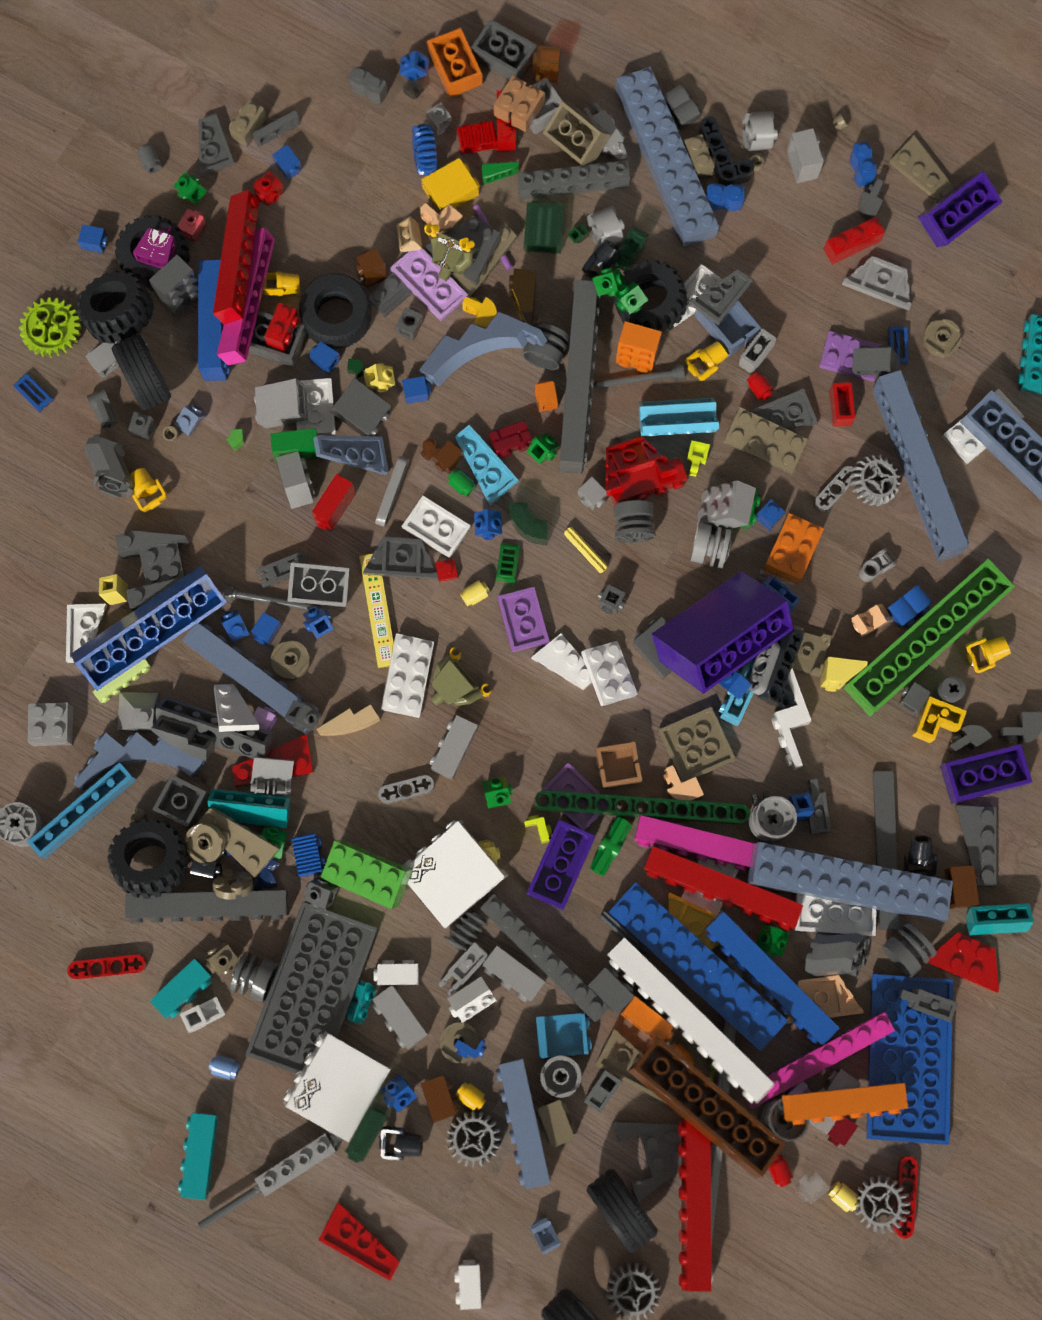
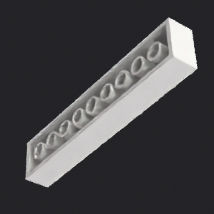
[608,938,774,1104]

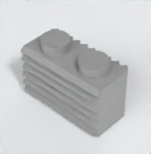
[738,329,776,374]

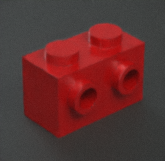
[264,303,300,351]

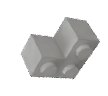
[276,451,315,509]

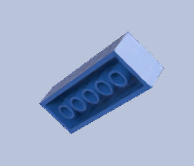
[198,260,230,381]

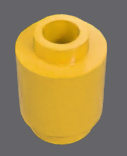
[455,1082,486,1111]

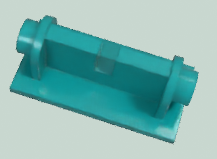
[346,981,376,1025]

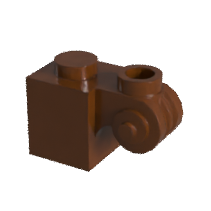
[420,438,464,474]

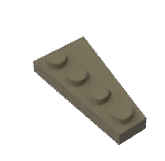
[889,135,954,202]

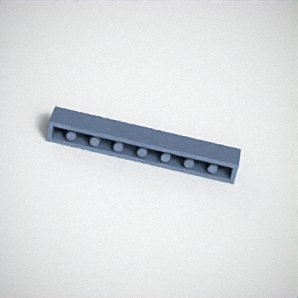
[182,623,321,735]

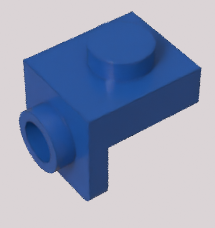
[220,610,249,643]
[454,1039,487,1059]

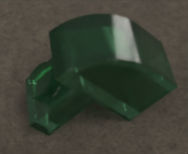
[613,225,649,271]

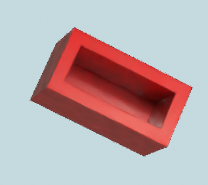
[829,382,855,427]

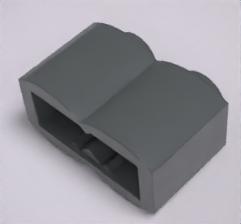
[348,66,387,104]
[663,85,701,130]

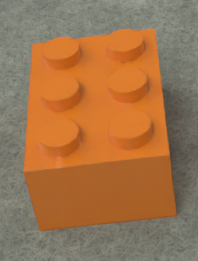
[427,28,483,98]
[616,321,662,373]
[763,513,824,585]

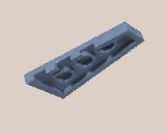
[313,435,389,475]

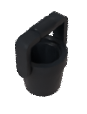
[582,240,620,278]
[903,835,937,876]
[379,1126,423,1160]

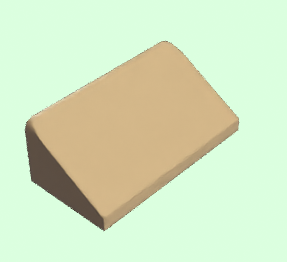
[396,216,422,252]

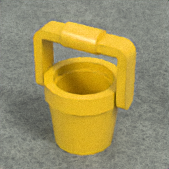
[263,272,300,296]
[685,341,728,381]
[130,468,168,512]
[965,636,1011,673]

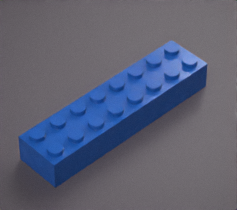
[71,566,227,691]

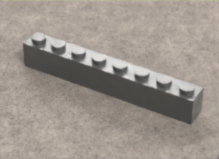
[125,890,288,923]
[480,894,609,1023]

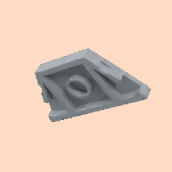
[842,256,911,311]

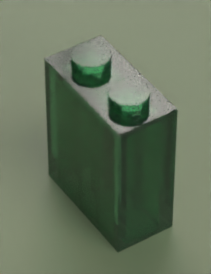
[524,201,564,254]
[345,1106,389,1163]

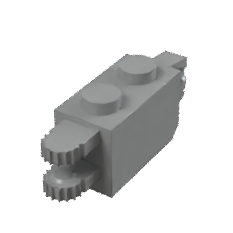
[582,102,627,162]

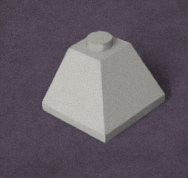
[117,692,159,732]

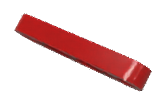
[67,955,147,980]
[894,1156,918,1239]

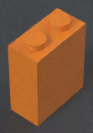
[620,996,674,1043]

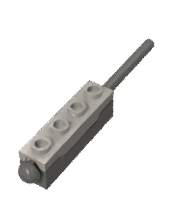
[198,1133,341,1230]

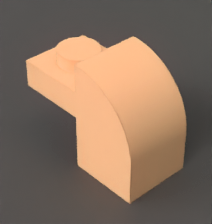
[420,203,463,234]
[851,603,893,637]
[663,765,704,801]

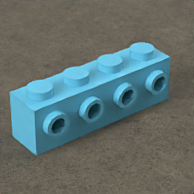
[719,656,767,726]

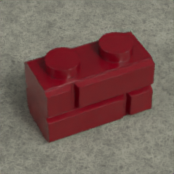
[489,420,532,458]

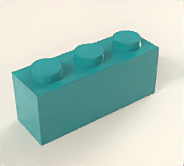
[965,903,1034,935]
[150,959,214,1019]

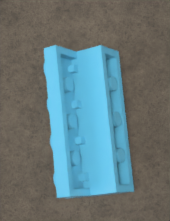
[638,397,719,436]

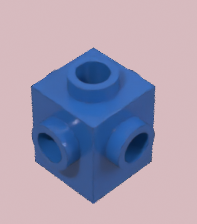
[399,50,429,81]
[474,509,502,540]
[303,605,334,639]
[381,1074,418,1112]

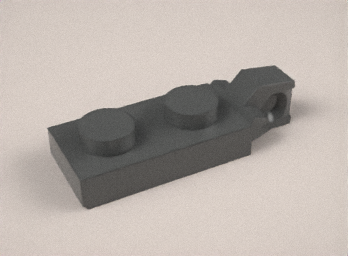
[805,779,831,835]
[898,988,957,1022]

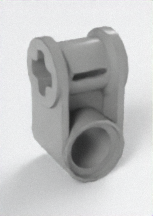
[859,548,897,582]

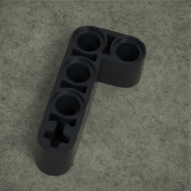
[699,116,754,186]
[756,629,803,708]

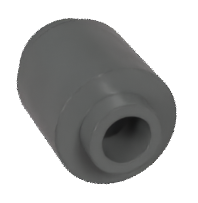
[137,144,161,174]

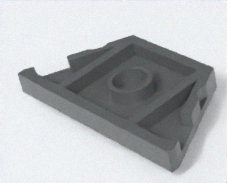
[363,537,438,580]

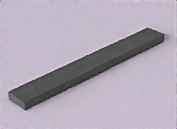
[872,771,900,930]

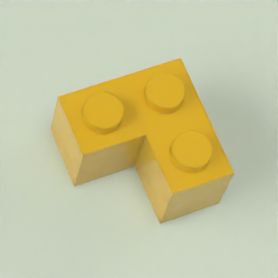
[912,697,967,743]

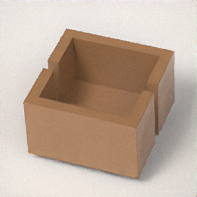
[494,75,545,132]
[595,742,642,790]

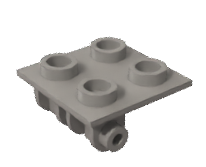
[250,757,294,796]

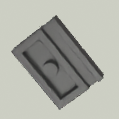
[368,273,412,318]

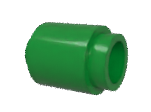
[448,469,476,497]

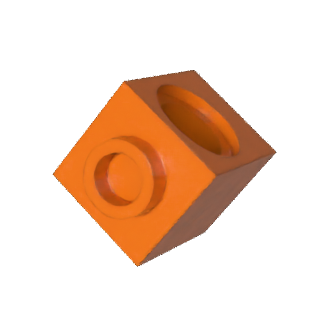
[535,380,558,412]

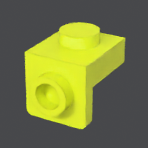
[524,815,552,844]

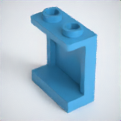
[536,1013,592,1058]

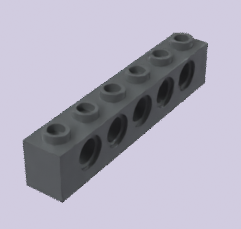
[517,161,630,200]
[155,696,273,759]

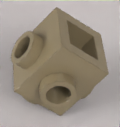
[205,943,239,975]

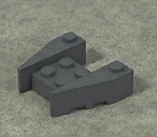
[115,531,190,612]

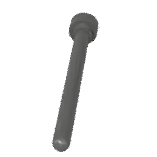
[594,364,685,388]
[224,585,316,611]

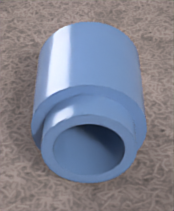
[209,1055,241,1080]

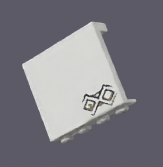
[403,820,508,928]
[283,1031,390,1142]

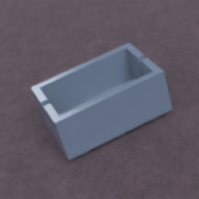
[694,301,761,358]

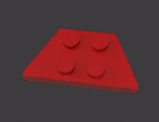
[927,932,999,993]

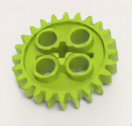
[19,297,82,358]

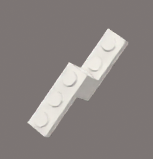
[772,668,811,770]

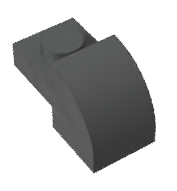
[858,178,884,221]
[947,725,992,754]
[584,1069,623,1113]

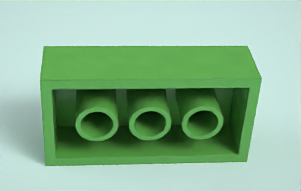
[321,839,413,909]

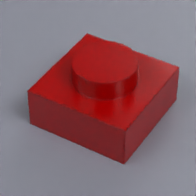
[435,559,458,582]

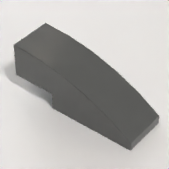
[151,716,215,761]

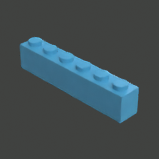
[28,762,137,859]

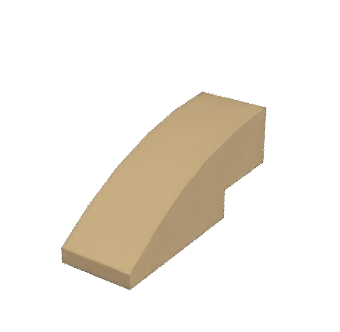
[316,704,380,736]

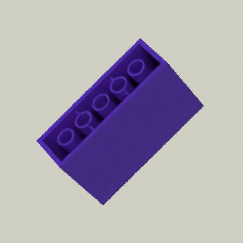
[652,571,794,694]

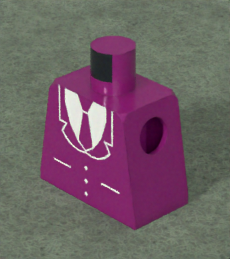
[133,223,176,269]

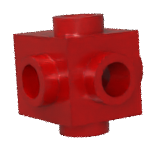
[253,171,284,206]

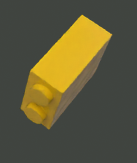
[421,158,480,214]

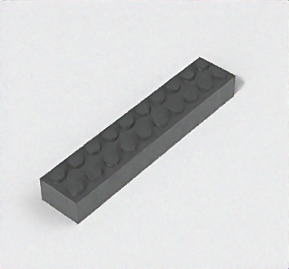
[559,280,600,474]

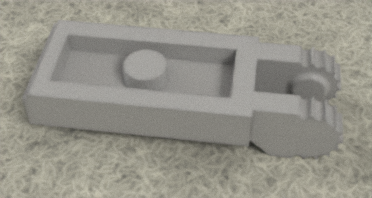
[438,942,489,996]

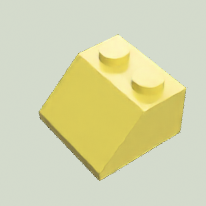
[820,657,868,692]

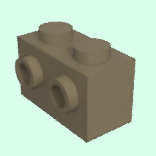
[229,100,267,148]
[684,135,716,181]
[537,1099,577,1148]

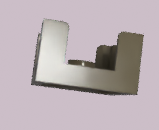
[792,625,832,677]

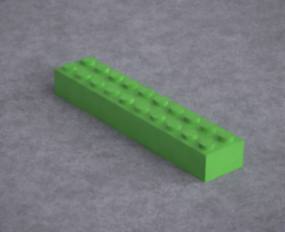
[843,559,1015,717]

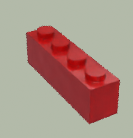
[610,457,688,506]

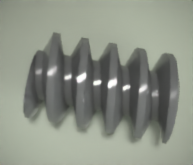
[933,676,966,705]
[444,908,488,952]

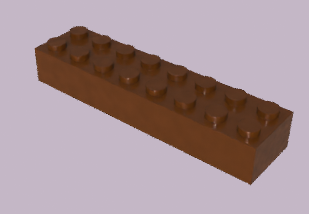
[628,1036,786,1178]

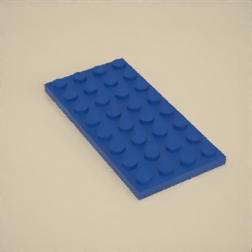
[866,974,953,1145]

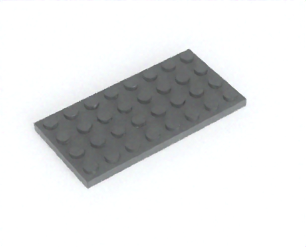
[246,902,378,1074]

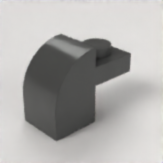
[998,712,1042,746]

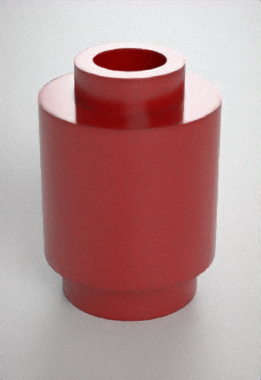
[747,371,774,400]
[769,1154,794,1187]

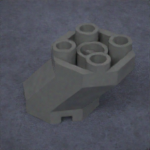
[84,434,134,498]
[805,933,870,977]

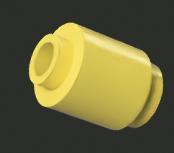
[460,580,490,607]
[828,1181,860,1212]

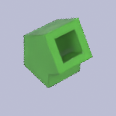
[226,429,244,451]

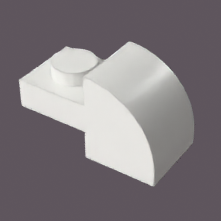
[180,997,225,1033]

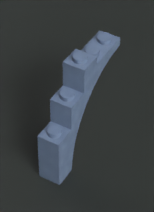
[73,732,206,790]

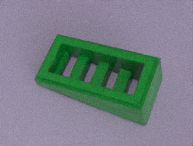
[482,162,519,185]
[496,543,520,583]

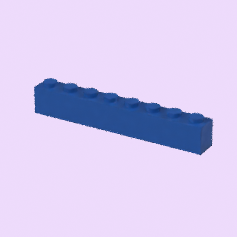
[704,911,839,1046]

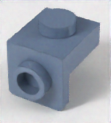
[174,404,207,436]
[530,1217,561,1255]

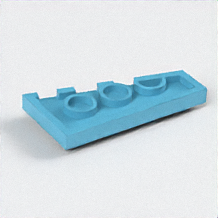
[455,425,519,506]

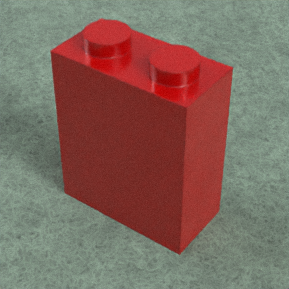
[312,474,356,532]

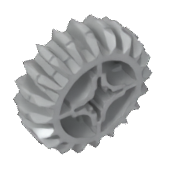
[850,455,901,506]
[446,1111,501,1168]
[855,1175,910,1233]
[606,1263,662,1320]

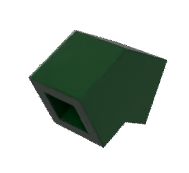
[568,223,589,243]
[347,359,366,379]

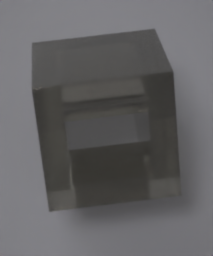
[403,79,424,99]

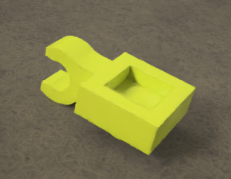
[687,440,710,477]

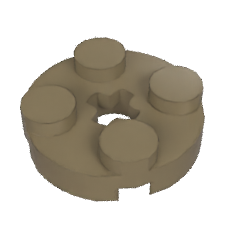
[922,319,962,358]
[271,641,311,680]
[185,822,226,863]
[213,869,253,900]
[440,1023,480,1063]

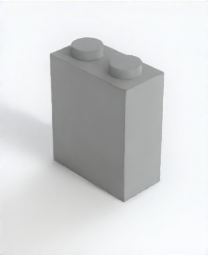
[254,379,307,429]

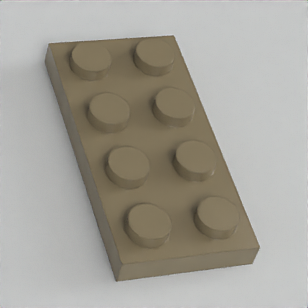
[723,407,808,474]

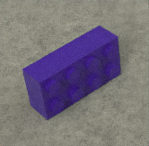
[917,171,1002,247]
[940,744,1032,804]
[527,820,595,911]

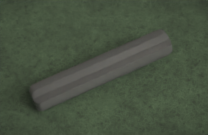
[600,910,649,956]

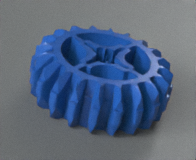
[412,124,437,175]

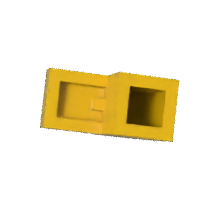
[462,297,497,329]

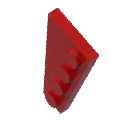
[232,734,313,787]
[318,1202,400,1281]

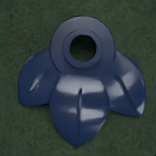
[244,858,280,891]

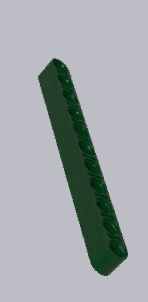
[534,790,750,824]

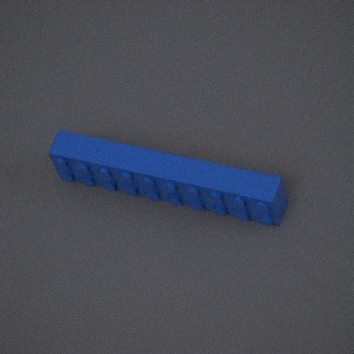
[609,882,788,1051]

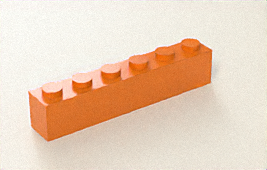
[782,1083,908,1125]

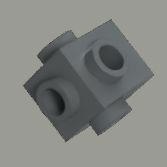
[597,584,627,615]
[284,700,321,732]
[304,877,339,909]

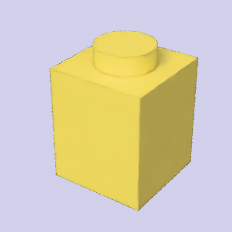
[99,574,128,605]

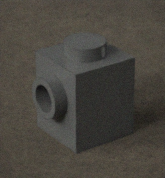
[899,682,931,715]

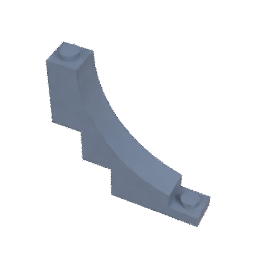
[419,312,547,386]

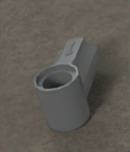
[87,389,117,429]

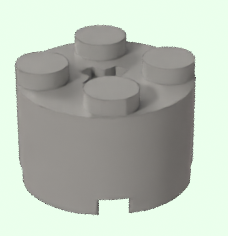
[742,111,778,151]
[587,205,625,247]
[540,1056,581,1098]

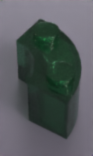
[508,502,547,545]

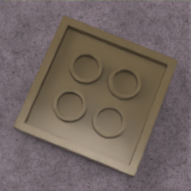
[658,707,736,783]

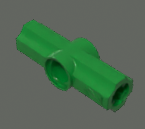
[589,817,632,877]

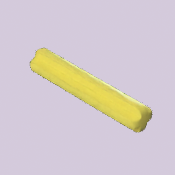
[564,527,608,573]

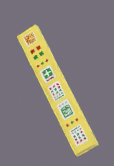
[359,554,394,668]

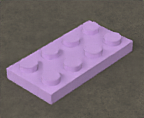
[390,249,468,321]

